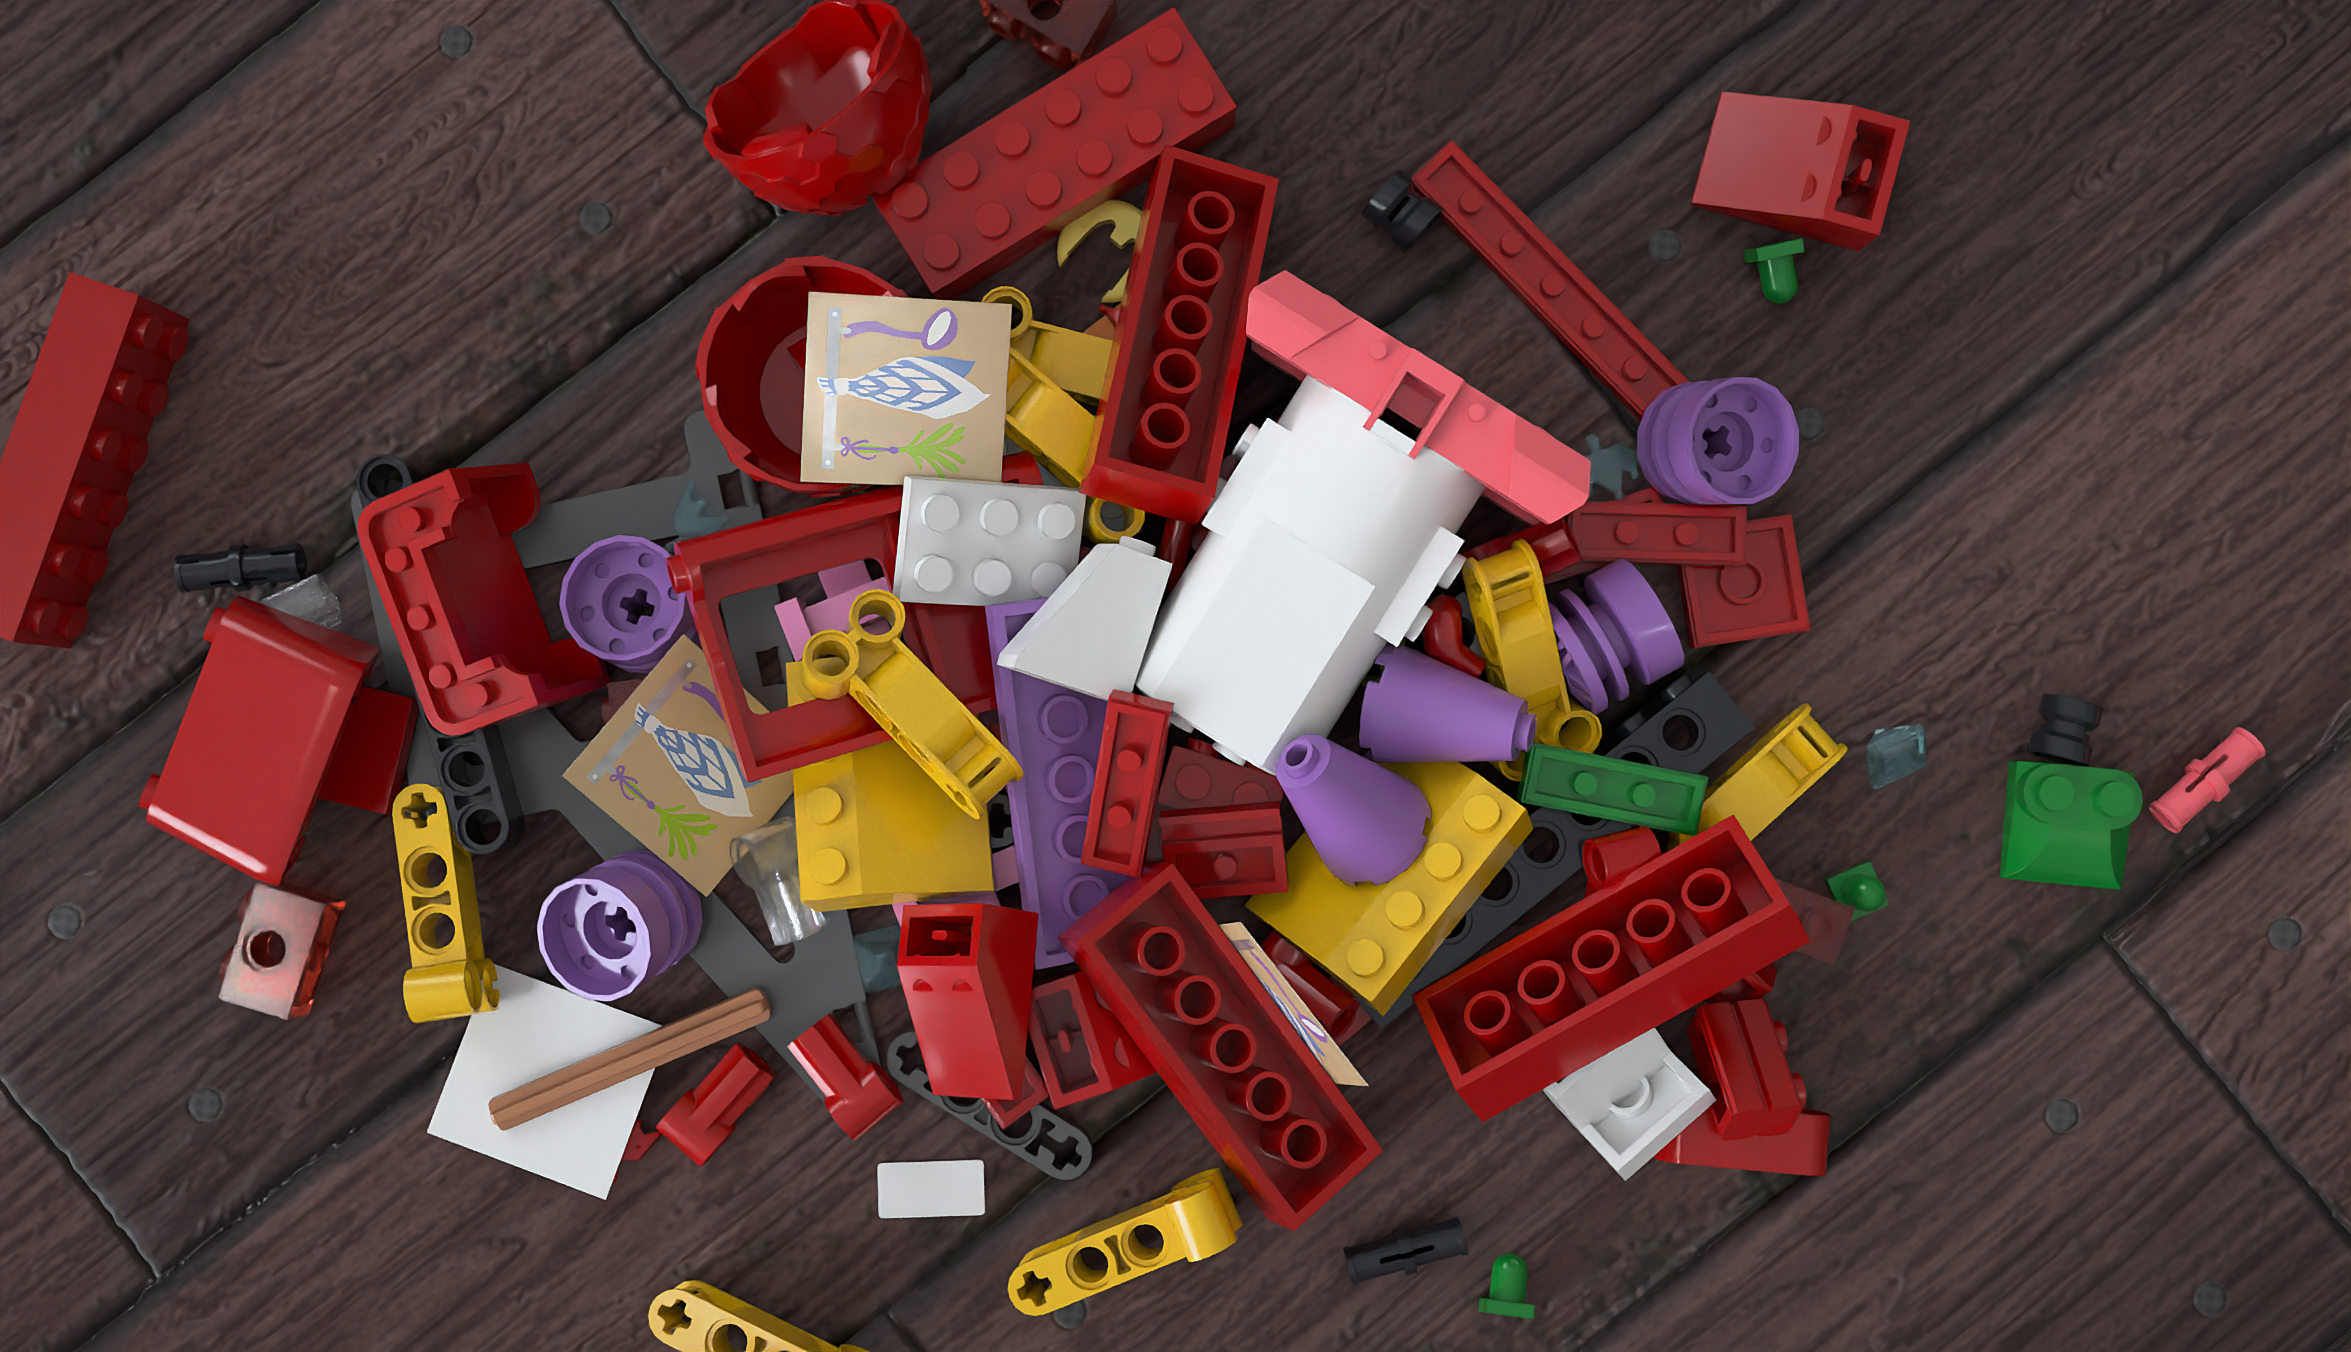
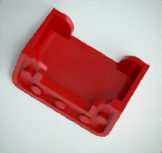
[357,462,612,736]
[139,595,381,887]

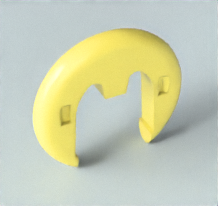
[1057,199,1142,303]

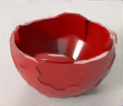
[703,0,932,216]
[695,255,909,498]

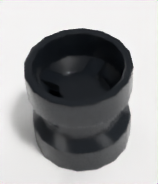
[1361,169,1444,254]
[2027,694,2104,767]

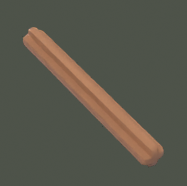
[488,987,772,1131]

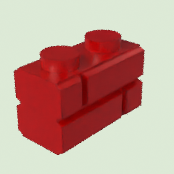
[1687,998,1806,1141]

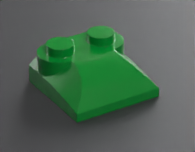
[1999,761,2143,890]

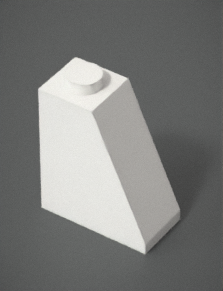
[996,536,1173,702]

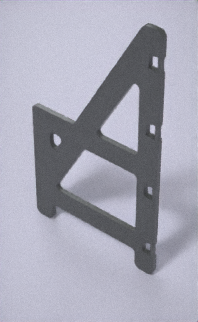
[351,410,883,1104]

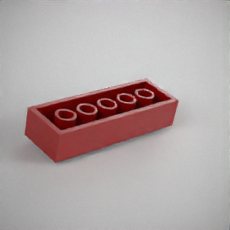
[871,7,1237,300]
[1079,144,1279,525]
[0,272,190,649]
[1412,814,1810,1123]
[1057,861,1383,1231]

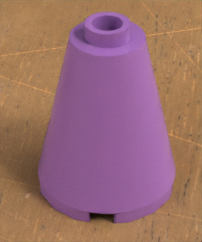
[1359,643,1537,763]
[1276,734,1431,886]

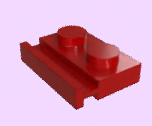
[1159,801,1289,899]

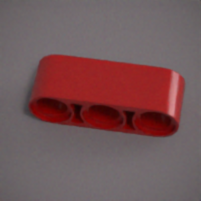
[1653,1107,1831,1176]

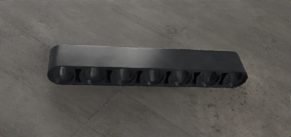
[356,454,525,854]

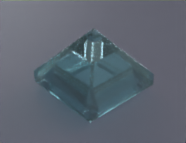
[1867,724,1927,790]
[853,924,901,994]

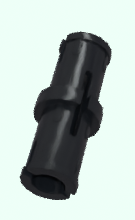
[174,543,307,593]
[1343,1216,1468,1285]

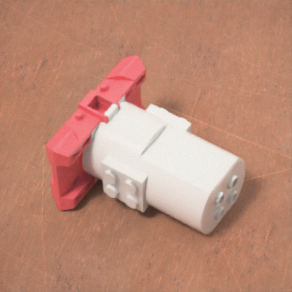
[1134,270,1591,777]

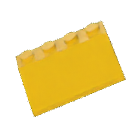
[786,657,995,913]
[1244,762,1534,1016]

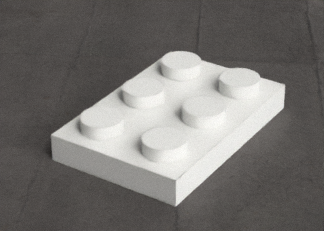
[893,475,1086,606]

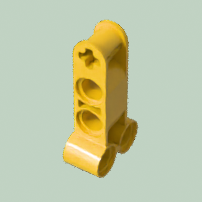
[981,286,1113,406]
[1004,346,1145,545]
[1462,539,1602,782]
[801,589,1024,819]
[1629,703,1848,854]
[392,784,500,1024]
[1008,1168,1243,1316]
[648,1280,870,1352]

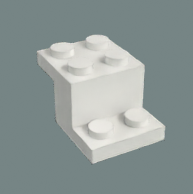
[1543,1028,1717,1181]

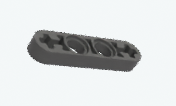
[887,1029,1093,1180]

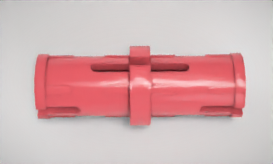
[2149,727,2266,833]

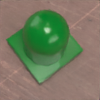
[1743,238,1804,304]
[1824,861,1889,923]
[1478,1253,1535,1319]

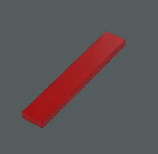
[1411,140,1690,422]

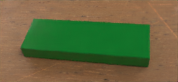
[1516,742,1708,836]

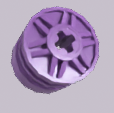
[1637,377,1799,504]
[559,535,701,675]
[1548,557,1684,715]
[537,849,703,1001]

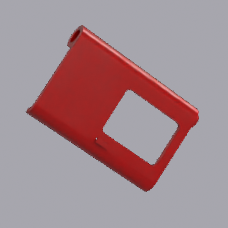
[666,450,1044,783]

